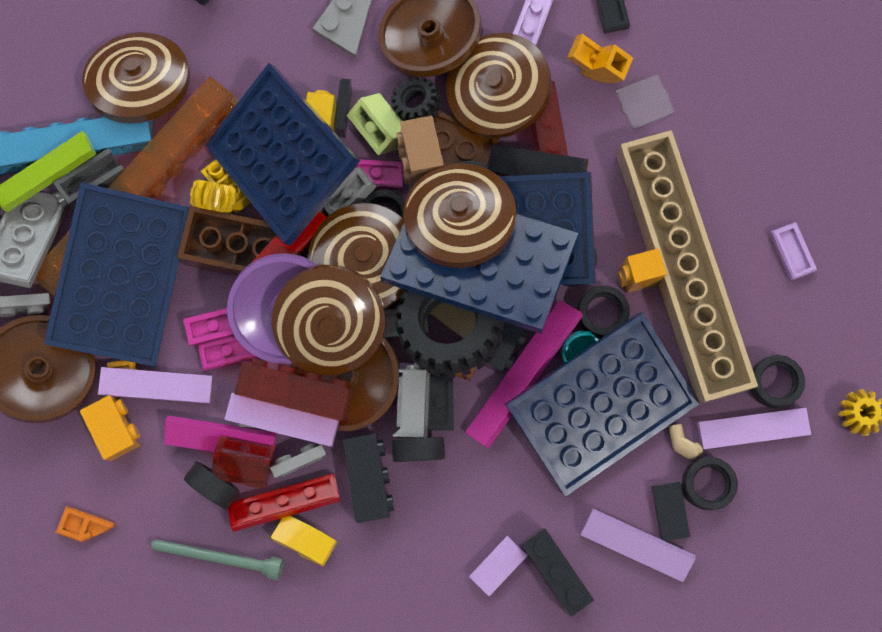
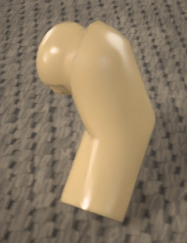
[668,424,703,459]

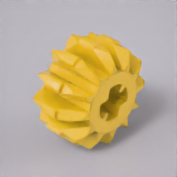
[190,179,237,213]
[838,389,882,436]

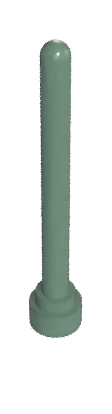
[150,539,284,581]

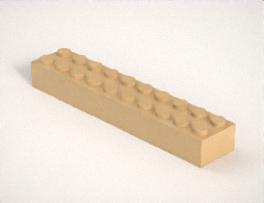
[616,130,758,405]

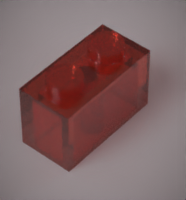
[211,435,275,489]

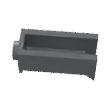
[53,148,128,213]

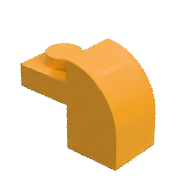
[567,34,633,83]

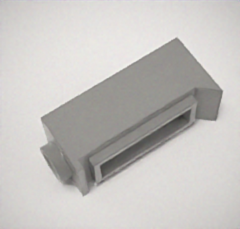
[392,365,430,439]

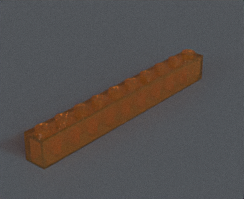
[35,76,237,296]

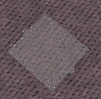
[615,74,675,130]

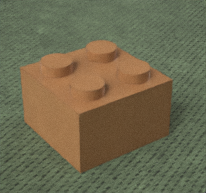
[396,116,444,188]

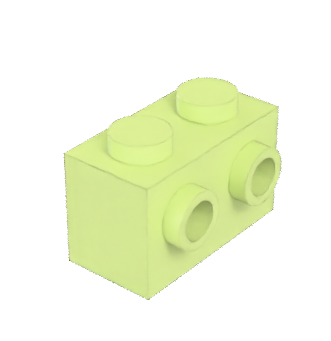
[347,93,402,156]

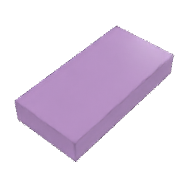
[769,222,817,281]
[469,536,528,596]

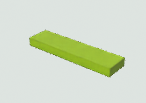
[0,131,96,213]

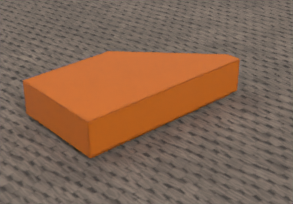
[55,506,116,542]

